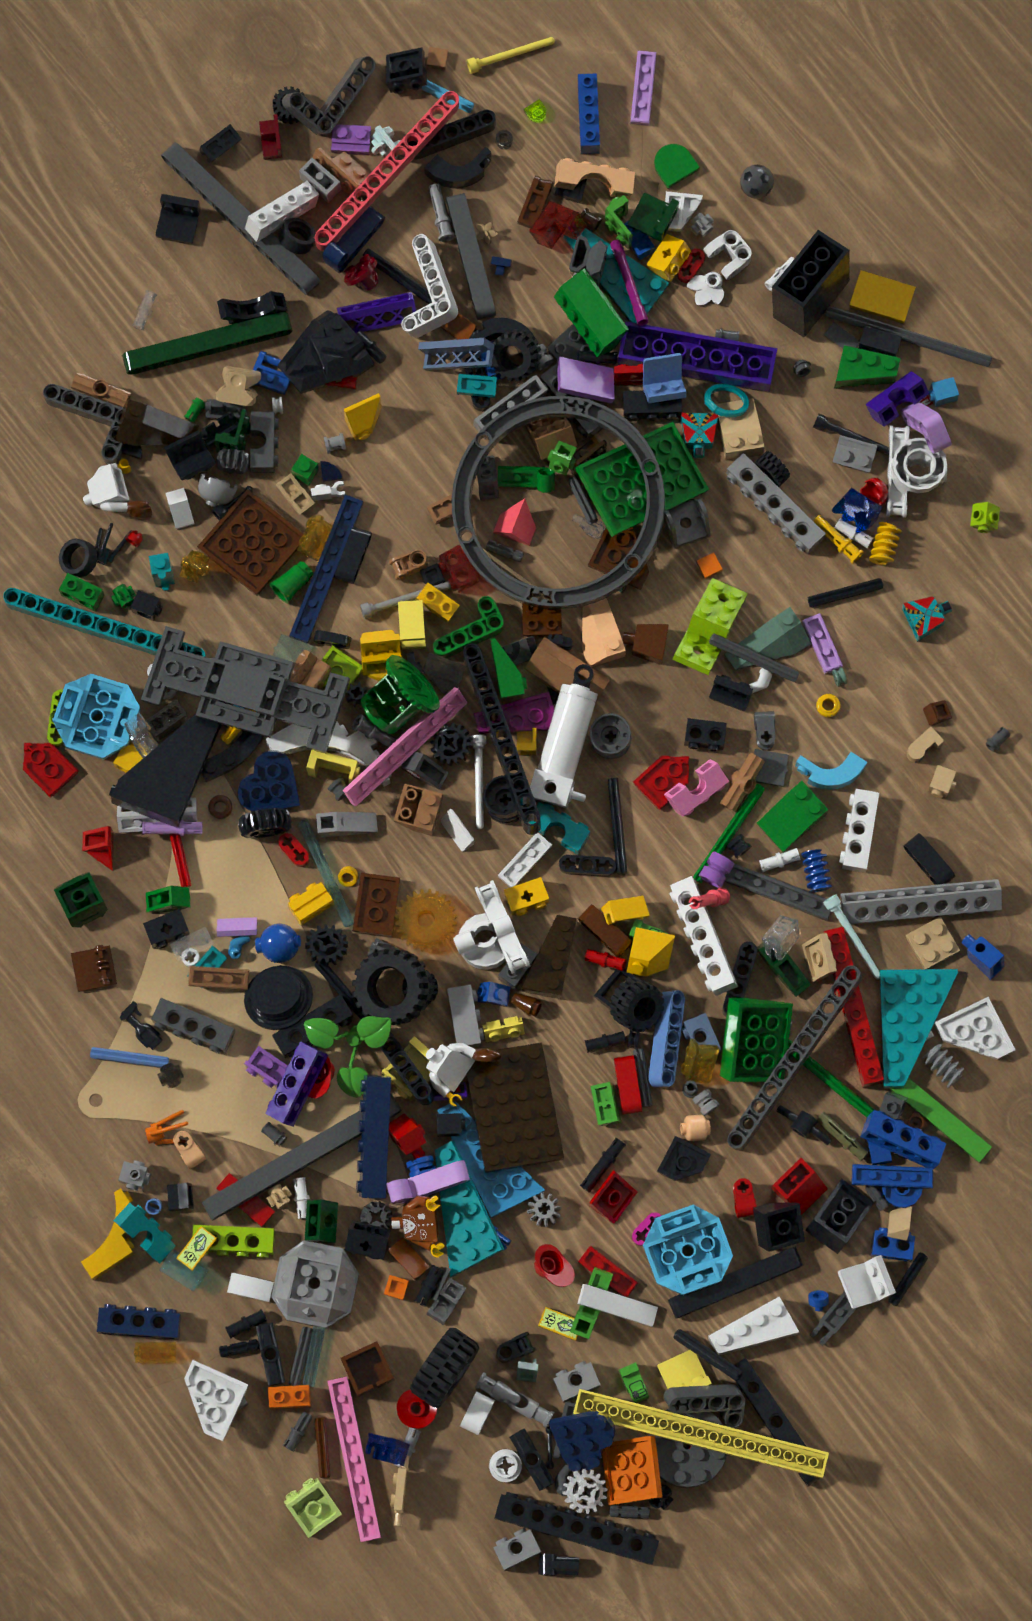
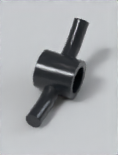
[777,1105,832,1145]

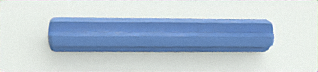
[90,1047,169,1068]

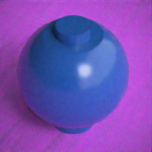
[255,923,301,963]

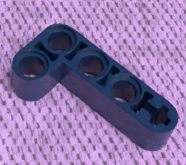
[323,206,385,273]

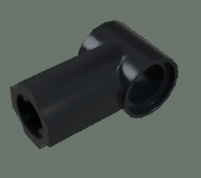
[538,1554,579,1576]

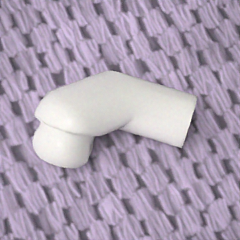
[749,668,772,693]

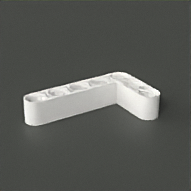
[401,234,458,338]

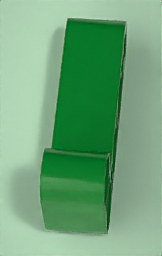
[433,596,504,660]

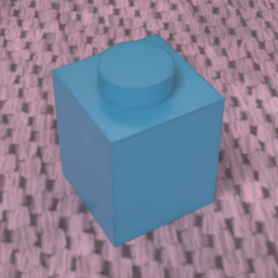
[928,377,959,407]

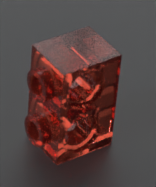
[438,544,479,593]

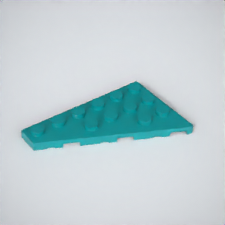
[880,969,958,1088]

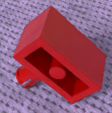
[389,1113,427,1160]

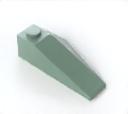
[724,607,811,670]

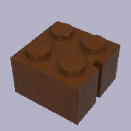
[340,1341,395,1397]

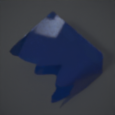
[832,488,882,534]

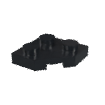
[657,1136,711,1181]

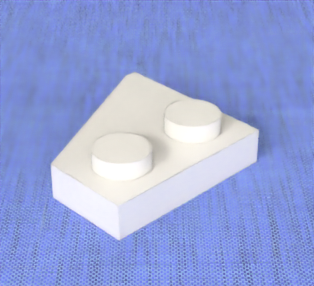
[665,191,703,232]

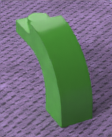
[570,1267,613,1339]

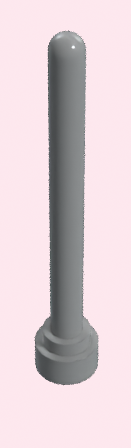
[360,582,452,619]

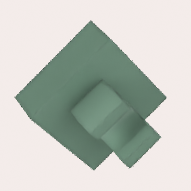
[516,1357,539,1382]

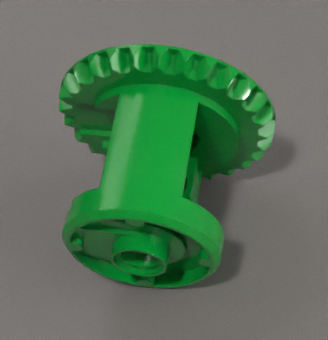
[361,655,440,734]

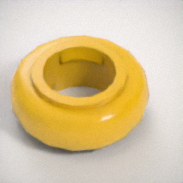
[816,694,840,718]

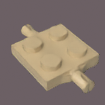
[390,1455,410,1526]

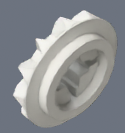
[489,1449,522,1482]

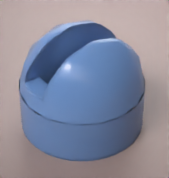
[145,1198,162,1215]

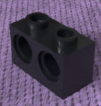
[684,718,727,752]

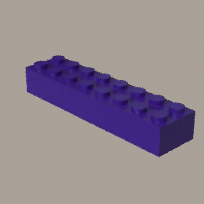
[618,321,777,392]

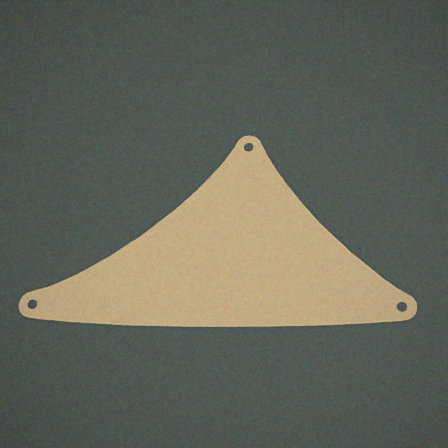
[77,753,408,1209]

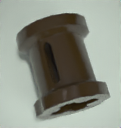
[577,208,602,233]

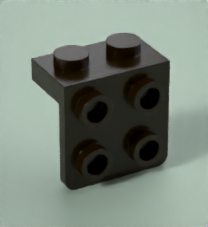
[570,434,607,476]

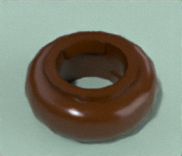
[208,795,233,819]

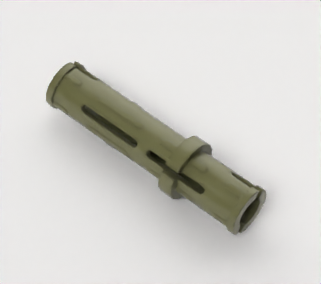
[817,1111,869,1161]

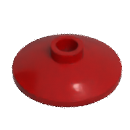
[397,1389,437,1429]

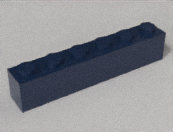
[356,1075,391,1198]

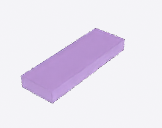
[802,613,843,674]

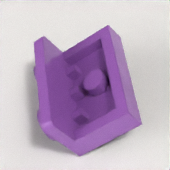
[244,1046,288,1088]

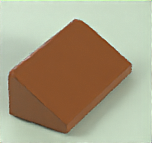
[440,308,477,340]
[388,1238,430,1281]

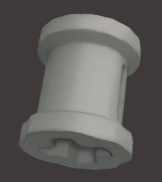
[324,433,346,454]

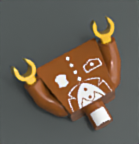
[391,1195,444,1258]

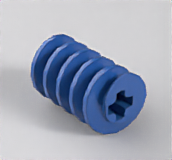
[801,849,832,893]

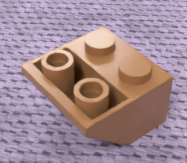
[525,417,577,460]
[394,783,443,836]

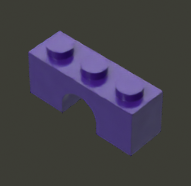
[866,371,930,427]

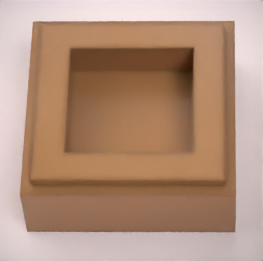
[427,47,448,69]

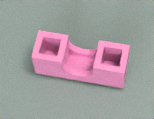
[664,759,729,817]

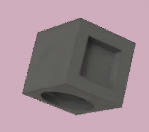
[879,1090,908,1120]

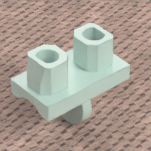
[371,125,401,159]

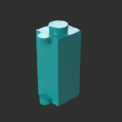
[149,553,175,591]

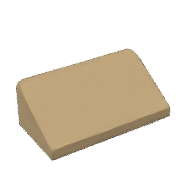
[887,1206,912,1241]

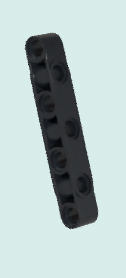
[735,1358,825,1487]

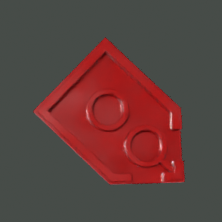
[23,743,79,798]
[633,755,689,810]

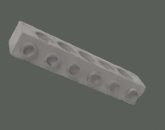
[726,453,826,554]

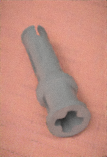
[428,184,455,242]

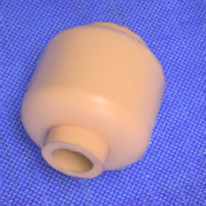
[680,1115,711,1142]

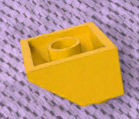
[344,393,382,441]
[627,927,675,977]

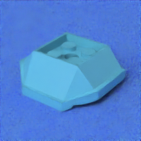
[53,674,141,760]
[643,1204,733,1295]

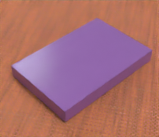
[557,357,615,403]

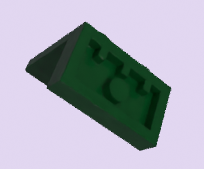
[628,193,680,242]
[214,409,251,453]

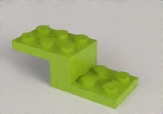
[673,578,748,675]

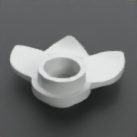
[687,272,724,306]

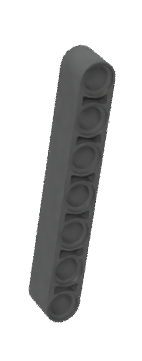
[446,193,496,320]

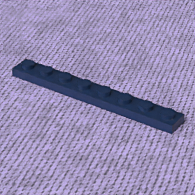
[289,495,363,644]

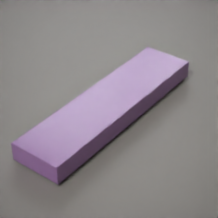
[630,51,657,126]

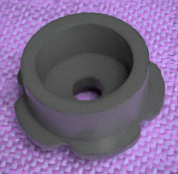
[793,359,811,377]

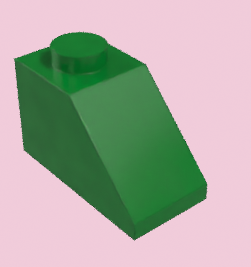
[146,885,190,913]

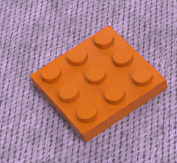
[602,1436,662,1505]

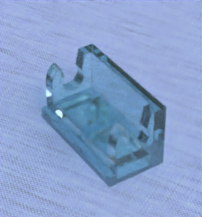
[160,1250,208,1291]

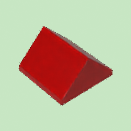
[589,1170,638,1224]

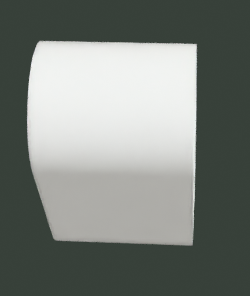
[460,1392,495,1435]

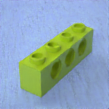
[192,1225,275,1258]

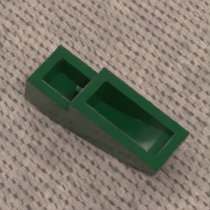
[757,936,811,997]

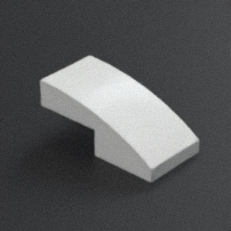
[227,1273,274,1302]

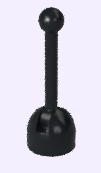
[212,486,253,521]

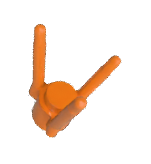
[145,1110,188,1146]

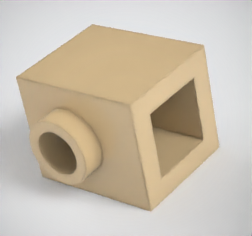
[928,765,956,798]

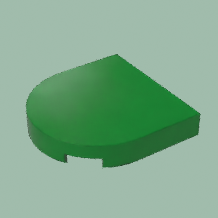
[654,144,700,189]

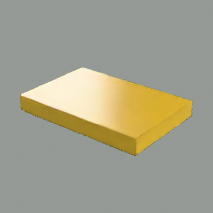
[849,270,916,324]

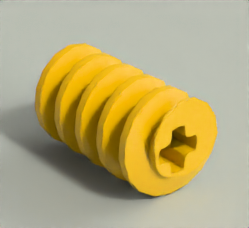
[869,522,902,566]

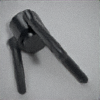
[95,523,132,566]

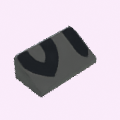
[502,636,537,666]

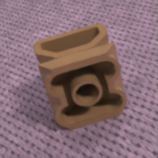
[290,650,332,690]

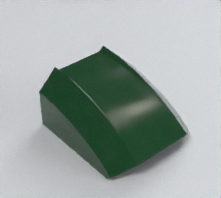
[54,872,108,928]

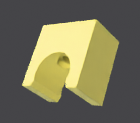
[398,600,426,650]

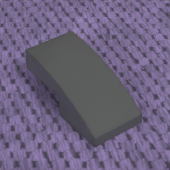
[427,1277,467,1325]

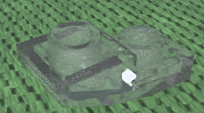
[124,713,159,758]

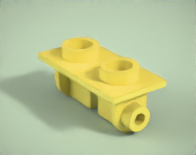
[482,1016,525,1042]

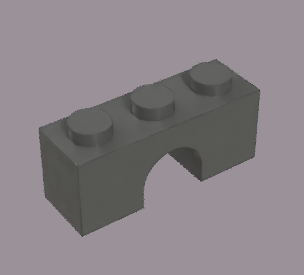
[250,412,279,473]

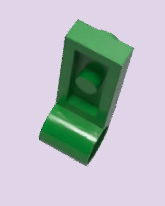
[498,466,555,493]

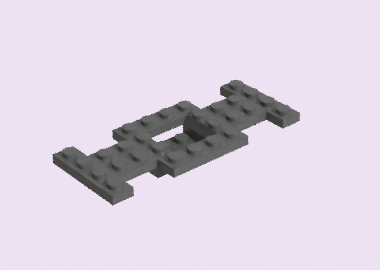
[141,626,350,754]

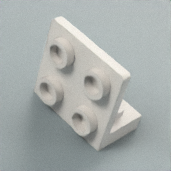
[838,1255,896,1309]

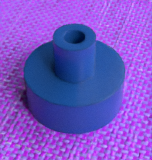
[808,1290,829,1311]

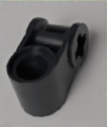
[496,1332,536,1363]

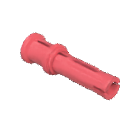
[689,888,730,909]

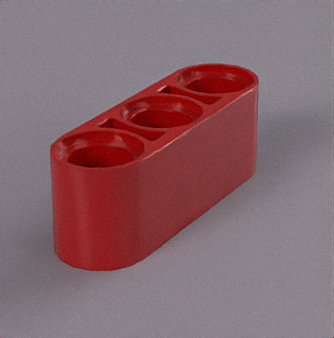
[614,1055,642,1115]

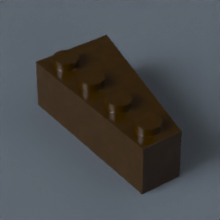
[522,915,577,999]

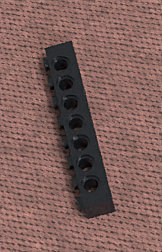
[494,1492,659,1565]

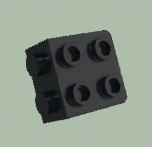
[164,430,216,480]

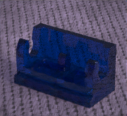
[365,1433,410,1466]

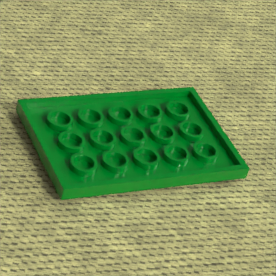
[575,422,709,537]

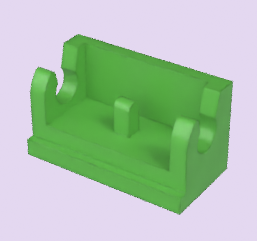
[591,1082,622,1126]

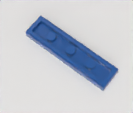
[852,1164,933,1189]

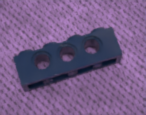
[97,1304,181,1340]

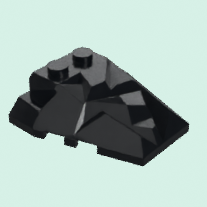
[278,310,374,394]

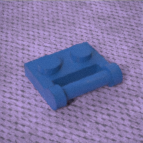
[253,351,290,395]

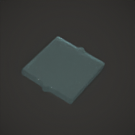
[272,634,313,663]

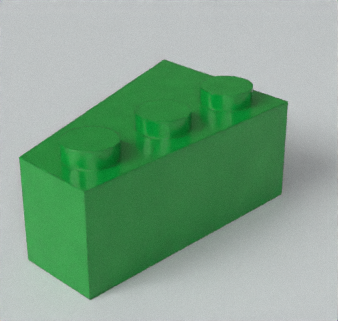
[834,345,901,389]

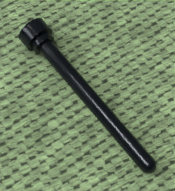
[813,413,889,456]

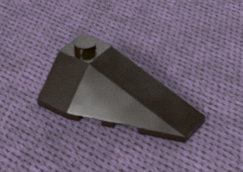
[115,399,199,446]

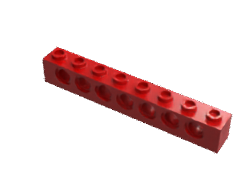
[823,927,884,1088]

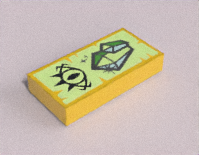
[176,1226,217,1271]
[538,1307,578,1341]

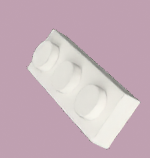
[498,833,552,887]

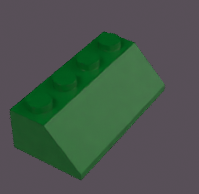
[554,268,628,357]

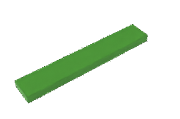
[889,1078,992,1163]

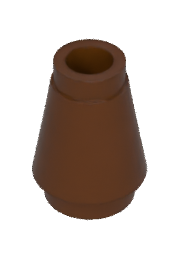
[511,993,542,1017]

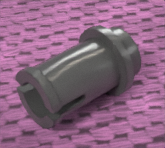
[715,328,739,341]
[986,727,1010,752]
[682,1081,698,1098]
[261,1122,287,1147]

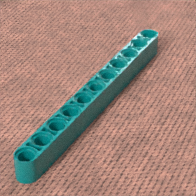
[3,588,206,657]

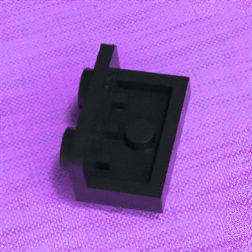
[709,675,753,712]

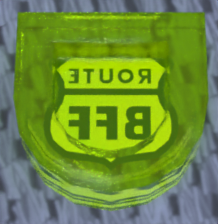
[524,99,546,122]

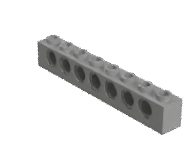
[840,879,1002,925]

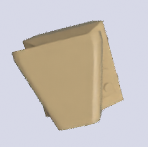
[215,366,261,406]

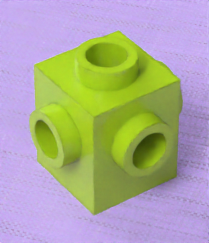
[970,502,1000,533]

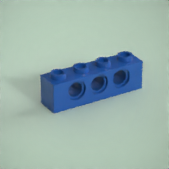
[578,73,600,154]
[860,1110,946,1169]

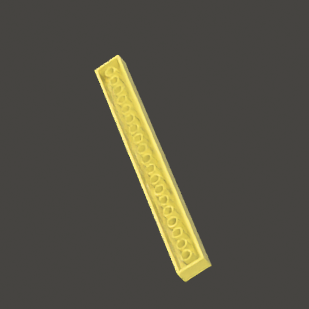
[573,1389,829,1478]

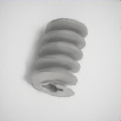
[922,1044,964,1089]

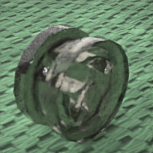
[496,130,513,149]

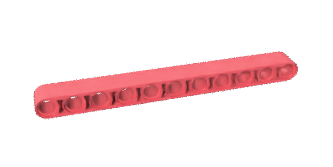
[315,91,459,251]

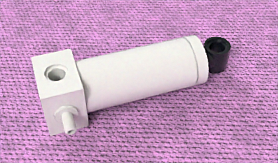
[530,664,598,808]

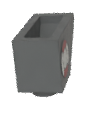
[400,752,449,790]

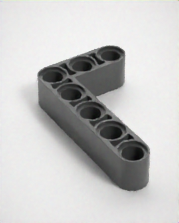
[282,56,376,135]
[43,384,125,465]

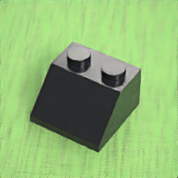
[753,1203,805,1252]

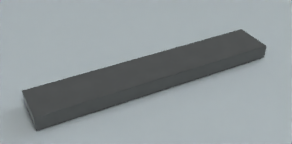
[725,863,831,921]

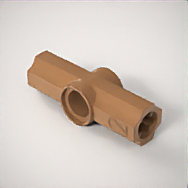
[71,372,132,408]
[720,753,765,812]

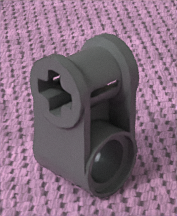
[754,711,775,750]

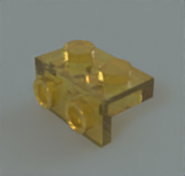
[297,515,333,561]
[681,1039,719,1083]

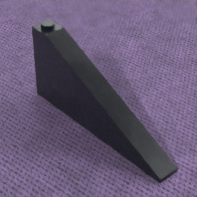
[109,701,231,828]

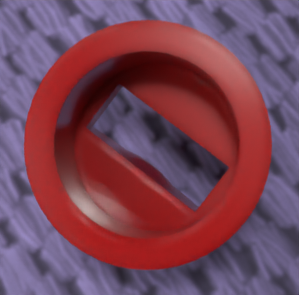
[125,530,143,547]

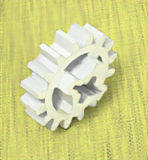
[562,1469,608,1514]

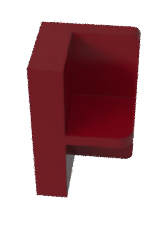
[259,114,283,160]

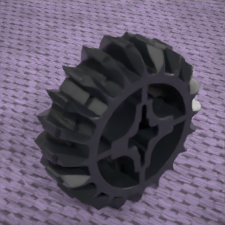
[238,808,292,839]

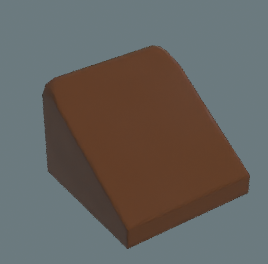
[923,700,952,726]

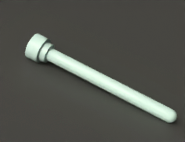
[823,894,880,980]

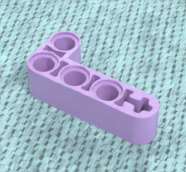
[900,402,952,454]
[386,1160,470,1204]

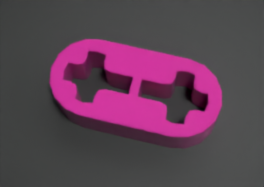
[632,1212,662,1246]

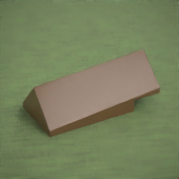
[525,637,610,704]

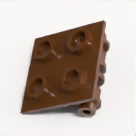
[522,601,562,637]
[71,945,117,992]

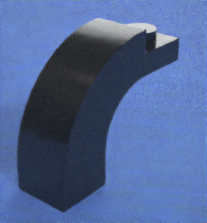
[424,147,492,188]
[217,291,288,325]
[469,318,538,358]

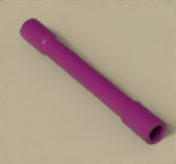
[610,240,649,326]

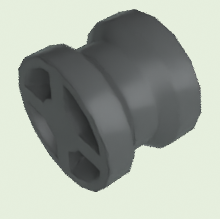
[328,777,348,801]

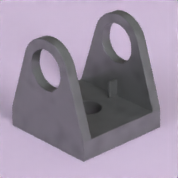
[664,499,711,549]

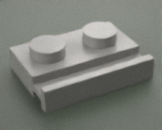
[833,435,878,473]

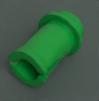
[184,397,205,423]

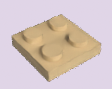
[905,916,960,969]
[802,933,837,982]

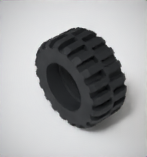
[352,949,432,1025]
[410,1328,479,1408]

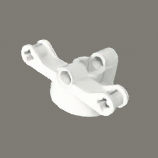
[886,425,947,518]
[453,880,530,974]

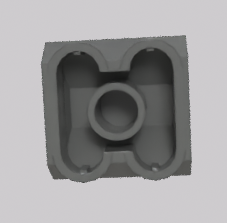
[569,236,608,287]

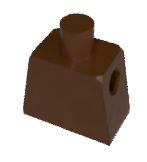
[622,624,669,665]

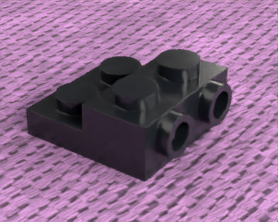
[386,47,427,94]

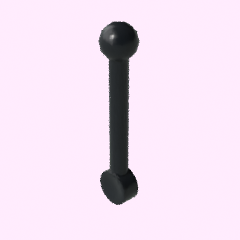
[546,1426,554,1469]

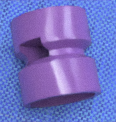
[699,852,734,888]

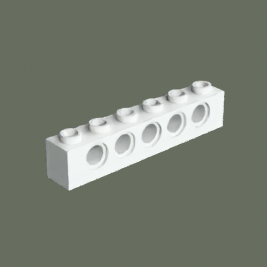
[669,876,738,996]

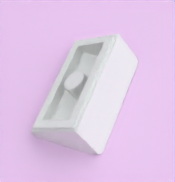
[441,809,474,852]

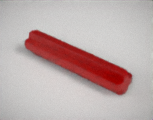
[169,834,192,887]

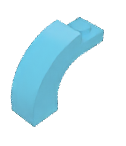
[795,752,867,790]

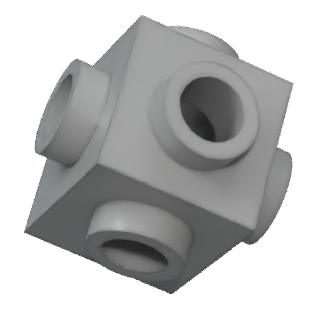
[118,1160,151,1191]

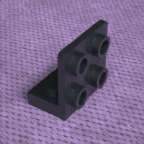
[155,194,201,244]

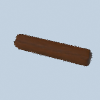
[315,1417,331,1478]

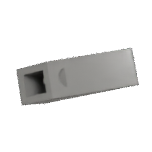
[316,812,378,838]

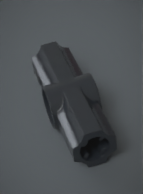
[256,1322,286,1386]
[509,1428,555,1491]

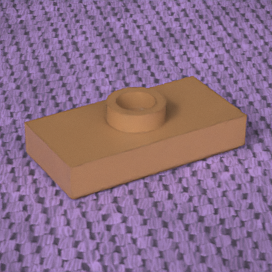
[427,494,453,525]

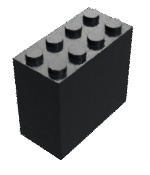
[772,230,850,337]

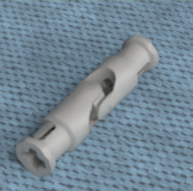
[475,1372,555,1428]

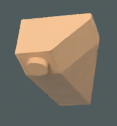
[582,598,626,667]

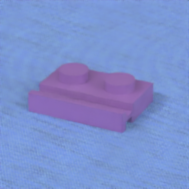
[331,124,371,155]

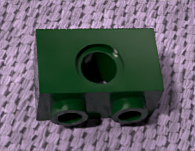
[304,1199,338,1244]

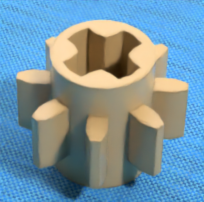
[266,1184,292,1209]

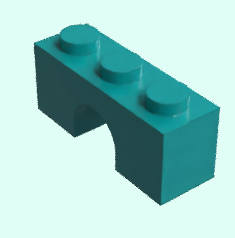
[528,802,590,855]
[113,1203,176,1264]

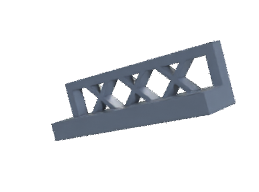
[418,338,495,371]

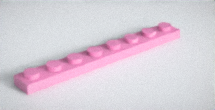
[342,687,467,806]
[327,1377,381,1542]

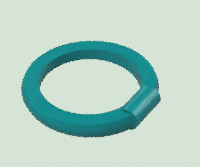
[704,384,749,418]

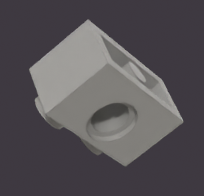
[299,158,341,203]
[553,1361,601,1402]
[493,1528,541,1571]

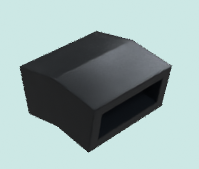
[167,1183,194,1211]

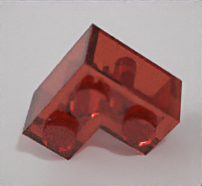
[529,201,587,249]

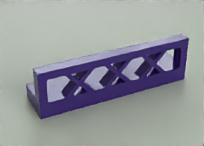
[337,292,416,333]

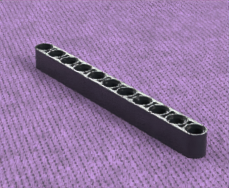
[463,644,541,835]

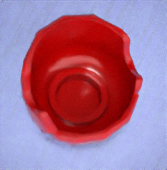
[860,478,888,509]

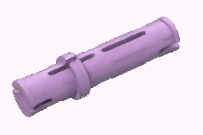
[142,820,203,836]

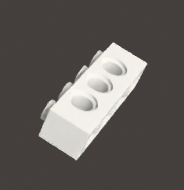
[245,181,319,242]
[839,789,879,873]

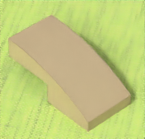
[275,473,315,515]

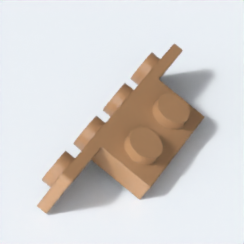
[312,147,370,202]

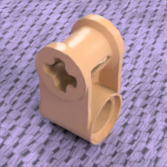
[173,1131,207,1170]

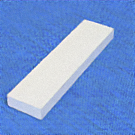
[577,1284,658,1327]

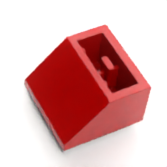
[771,1158,828,1215]

